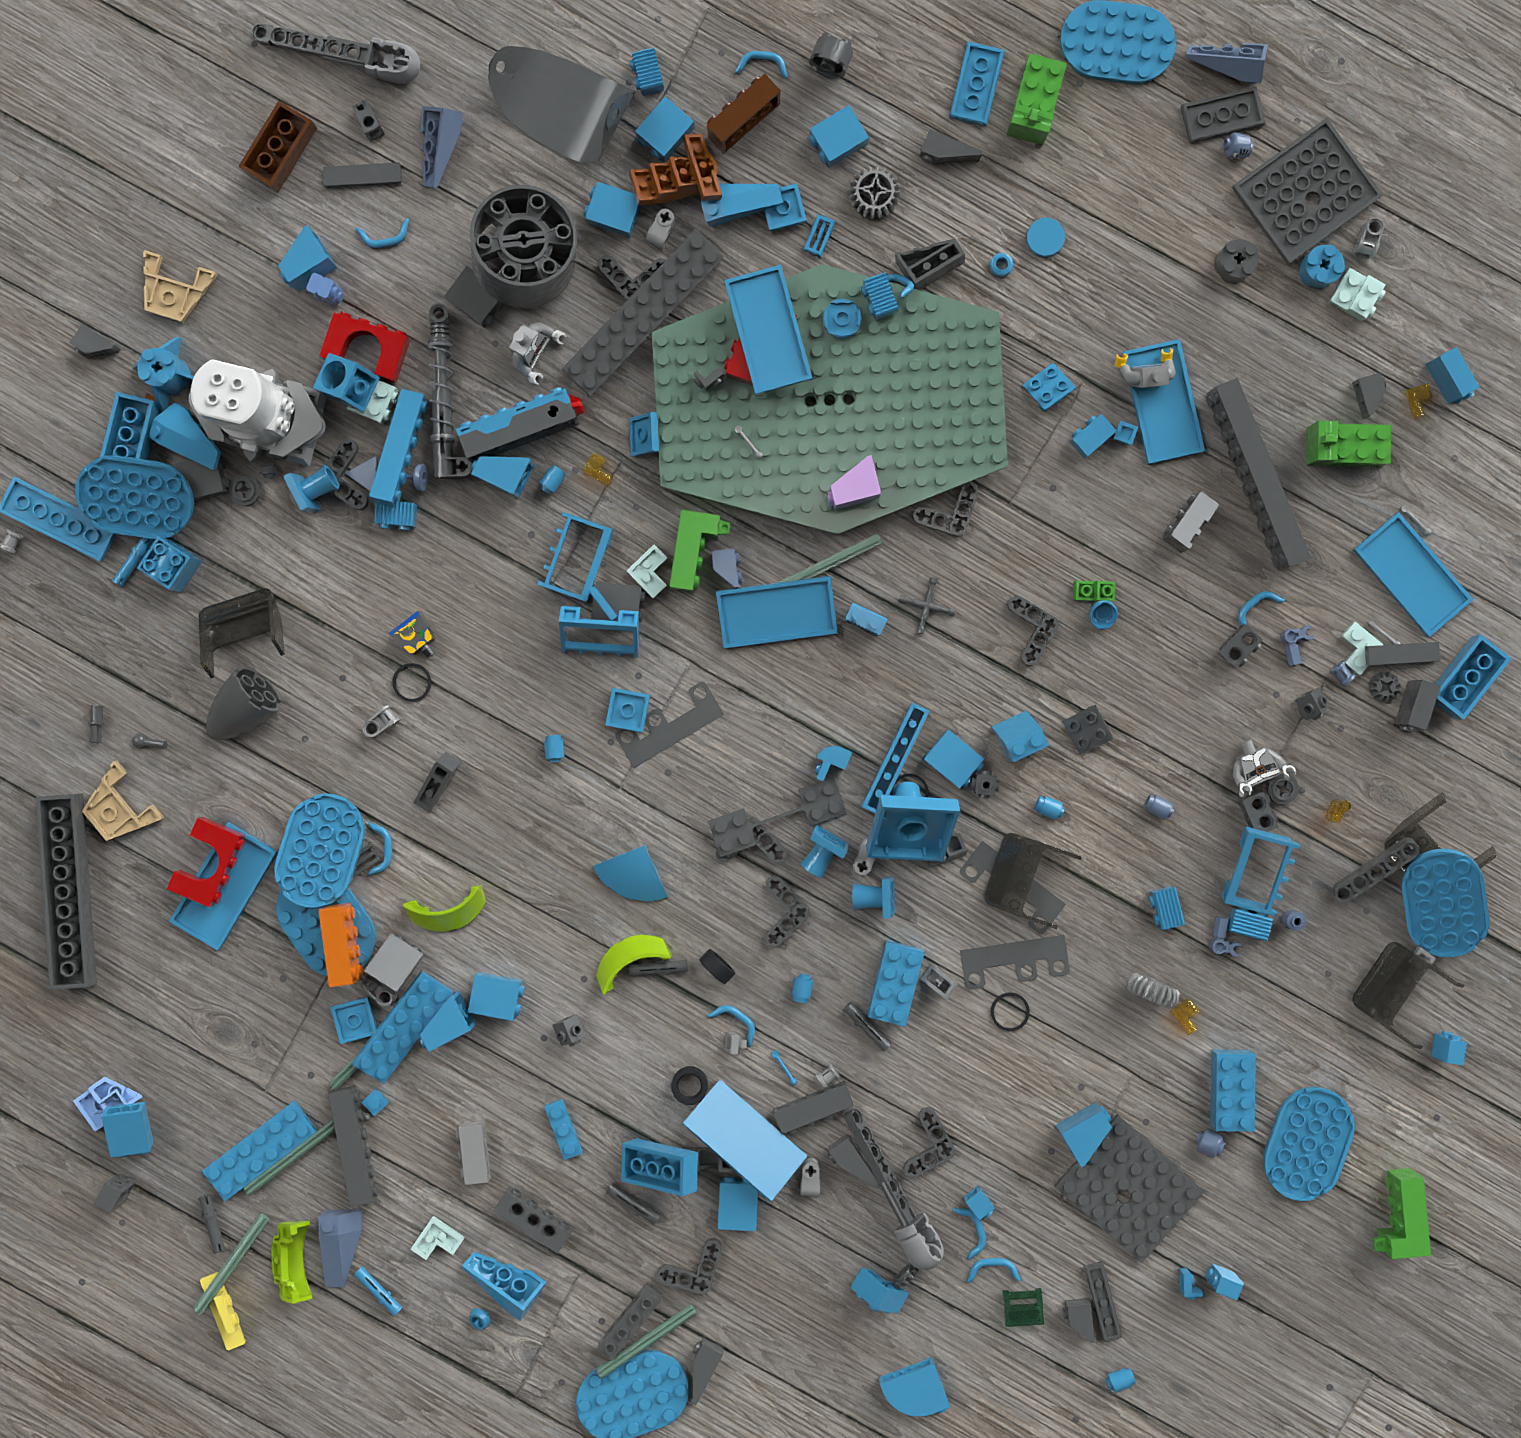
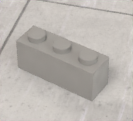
[456,1121,491,1185]

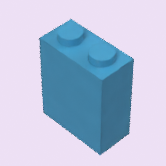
[635,97,695,162]
[808,105,869,167]
[584,182,641,238]
[1425,347,1480,404]
[923,729,984,789]
[468,972,525,1021]
[101,1102,154,1158]
[718,1176,758,1231]

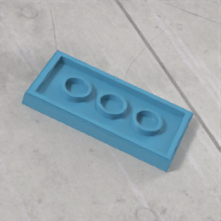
[949,41,1005,127]

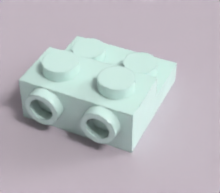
[1328,268,1386,321]
[347,380,399,425]

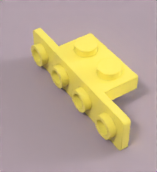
[200,1272,246,1351]

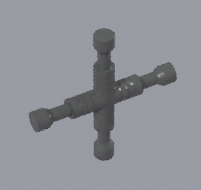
[899,577,956,634]

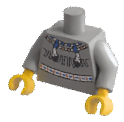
[1114,348,1176,388]

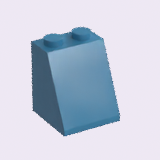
[278,225,337,292]
[471,456,535,499]
[991,710,1049,762]
[420,990,476,1052]
[1056,1102,1112,1168]

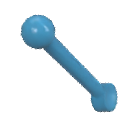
[772,1050,797,1085]

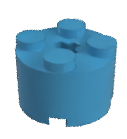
[1299,245,1345,289]

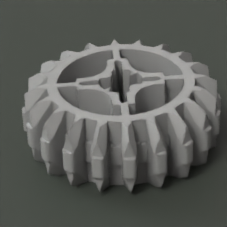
[849,165,901,219]
[1127,973,1180,1009]

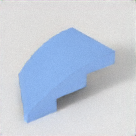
[73,1077,143,1132]

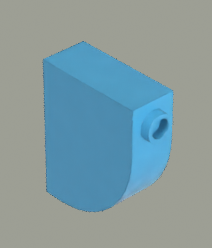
[879,1357,950,1417]

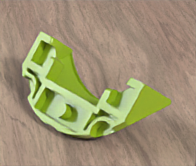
[403,884,486,932]
[596,934,672,995]
[271,1221,312,1304]

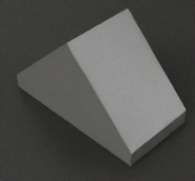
[921,964,958,1000]

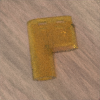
[1405,383,1433,418]
[582,452,613,486]
[1325,799,1351,823]
[1171,998,1199,1035]

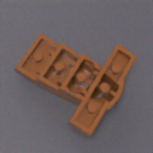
[629,134,722,206]

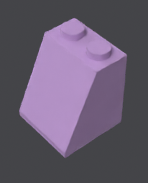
[827,455,881,510]

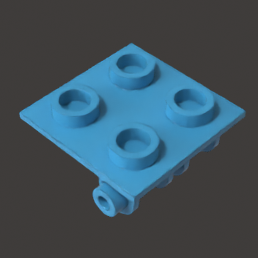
[1022,363,1076,412]

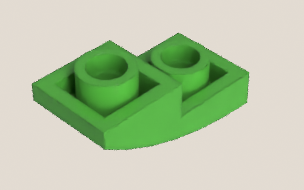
[1073,581,1115,601]

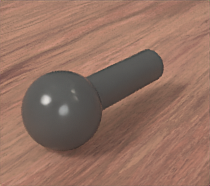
[132,733,167,749]

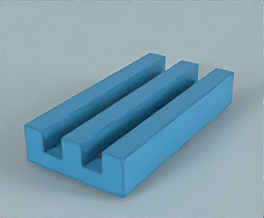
[803,214,836,258]
[589,586,618,621]

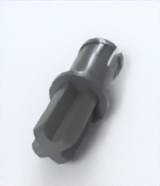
[88,705,104,743]

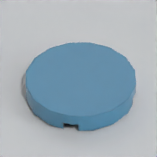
[1026,218,1065,257]
[823,299,862,339]

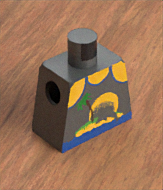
[389,611,436,659]

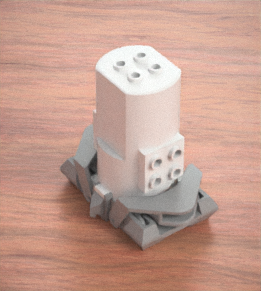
[189,359,327,466]

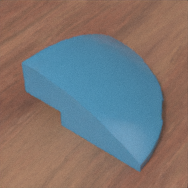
[593,845,668,901]

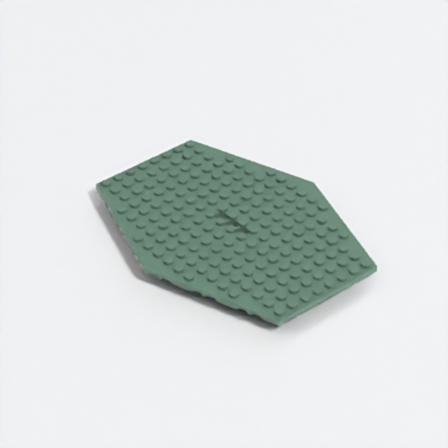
[652,264,1008,534]

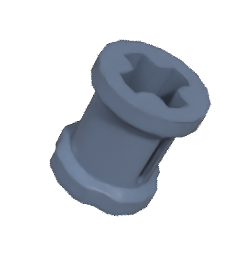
[1329,661,1356,686]

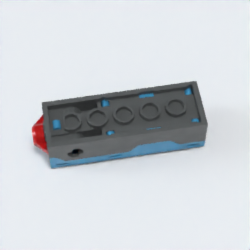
[456,387,585,463]

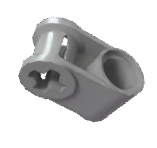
[646,209,676,249]
[1353,218,1384,258]
[362,704,401,738]
[852,838,876,875]
[360,979,397,1006]
[800,1157,820,1197]

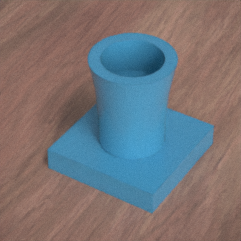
[283,465,340,513]
[800,824,849,878]
[852,876,895,918]

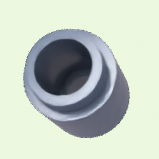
[1143,794,1174,820]
[1282,910,1306,931]

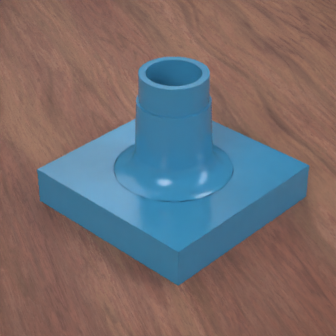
[866,782,960,862]

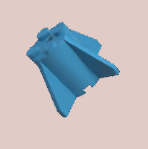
[132,337,194,412]

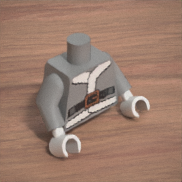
[509,322,567,385]
[1232,739,1296,797]

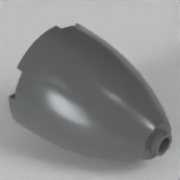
[206,666,282,740]

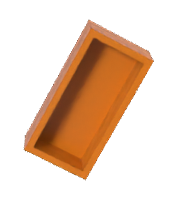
[319,903,363,987]

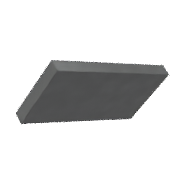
[1180,86,1265,144]

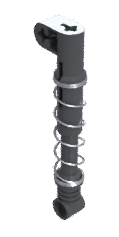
[428,303,472,479]

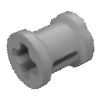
[0,529,24,554]
[816,1064,841,1089]

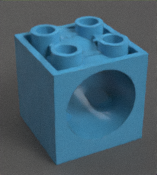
[313,353,380,412]
[137,536,202,593]

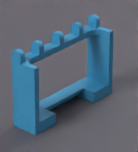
[537,512,614,603]
[559,606,640,658]
[1221,826,1301,916]

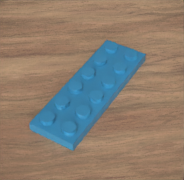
[0,476,116,562]
[352,970,453,1084]
[202,1100,318,1201]

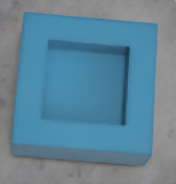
[1112,420,1138,446]
[361,1088,390,1116]

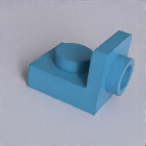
[1179,1268,1203,1300]

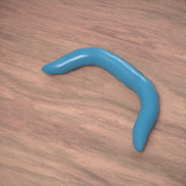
[735,51,789,79]
[356,219,409,248]
[887,274,914,298]
[1238,591,1285,625]
[368,822,392,876]
[707,1005,755,1047]
[953,1208,986,1260]
[967,1258,1021,1283]

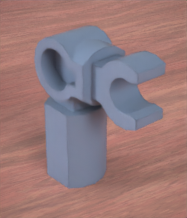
[1280,625,1314,666]
[1209,916,1242,957]

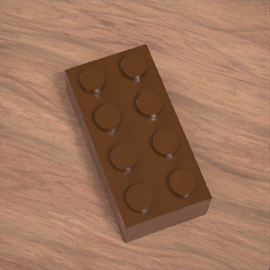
[707,74,781,154]
[238,101,317,193]

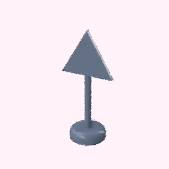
[345,456,429,491]

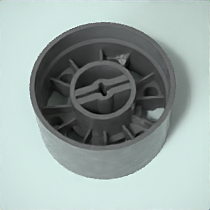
[470,185,577,308]

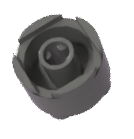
[809,32,853,79]
[1214,239,1259,283]

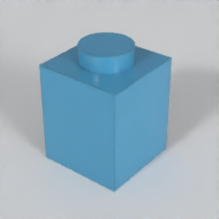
[963,1185,995,1220]

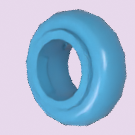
[989,253,1013,277]

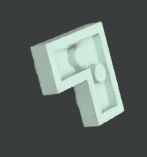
[627,545,668,599]
[1341,621,1383,675]
[410,1216,465,1260]

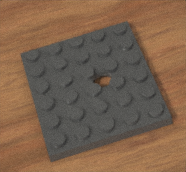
[1231,118,1383,265]
[1054,1114,1205,1263]

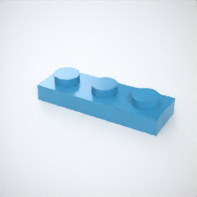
[544,1098,583,1160]

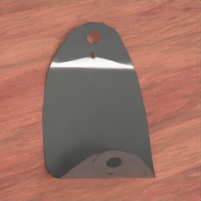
[488,46,636,163]

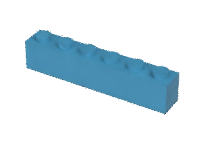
[369,389,428,508]
[861,702,930,813]

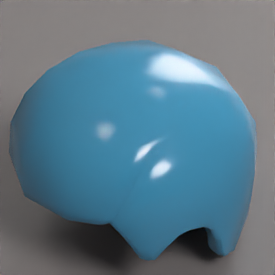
[1088,600,1118,629]

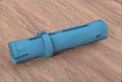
[112,537,155,587]
[354,1266,402,1316]

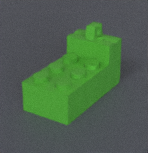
[1006,53,1067,145]
[1306,421,1391,467]
[670,510,730,593]
[1372,1168,1431,1259]

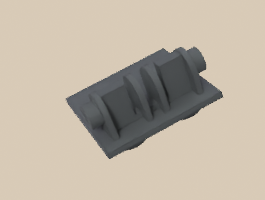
[1062,705,1114,755]

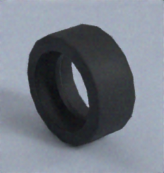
[699,949,735,984]
[671,1066,708,1105]

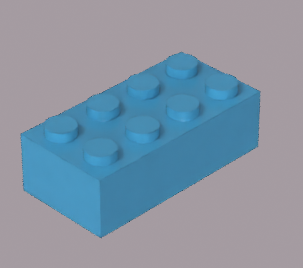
[100,392,160,460]
[1435,635,1512,720]
[867,940,924,1027]
[1210,1049,1256,1132]
[621,1138,698,1196]

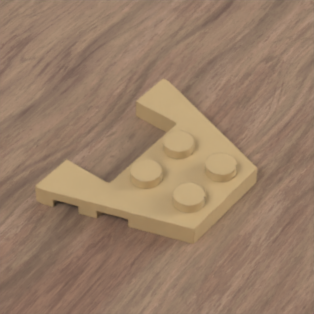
[143,250,217,323]
[82,760,164,841]

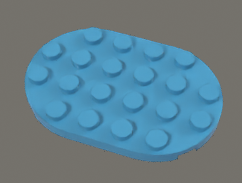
[1060,0,1176,84]
[75,455,194,539]
[275,793,365,908]
[1401,849,1490,957]
[276,887,376,976]
[1263,1086,1355,1201]
[576,1350,689,1438]

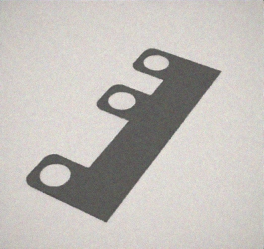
[615,682,724,768]
[960,841,1066,934]
[960,935,1070,989]

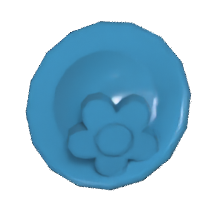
[469,1308,491,1330]

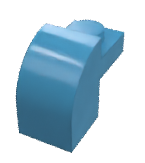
[814,746,852,781]

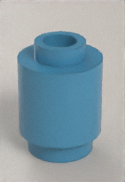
[539,465,566,494]
[544,735,565,762]
[1034,796,1065,820]
[791,973,814,1003]
[1105,1368,1136,1393]

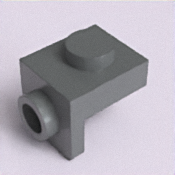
[693,367,725,391]

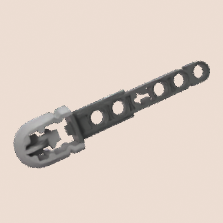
[252,23,420,84]
[845,1108,944,1270]

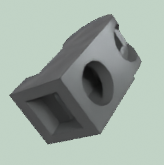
[352,100,385,142]

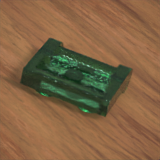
[1002,1288,1044,1327]

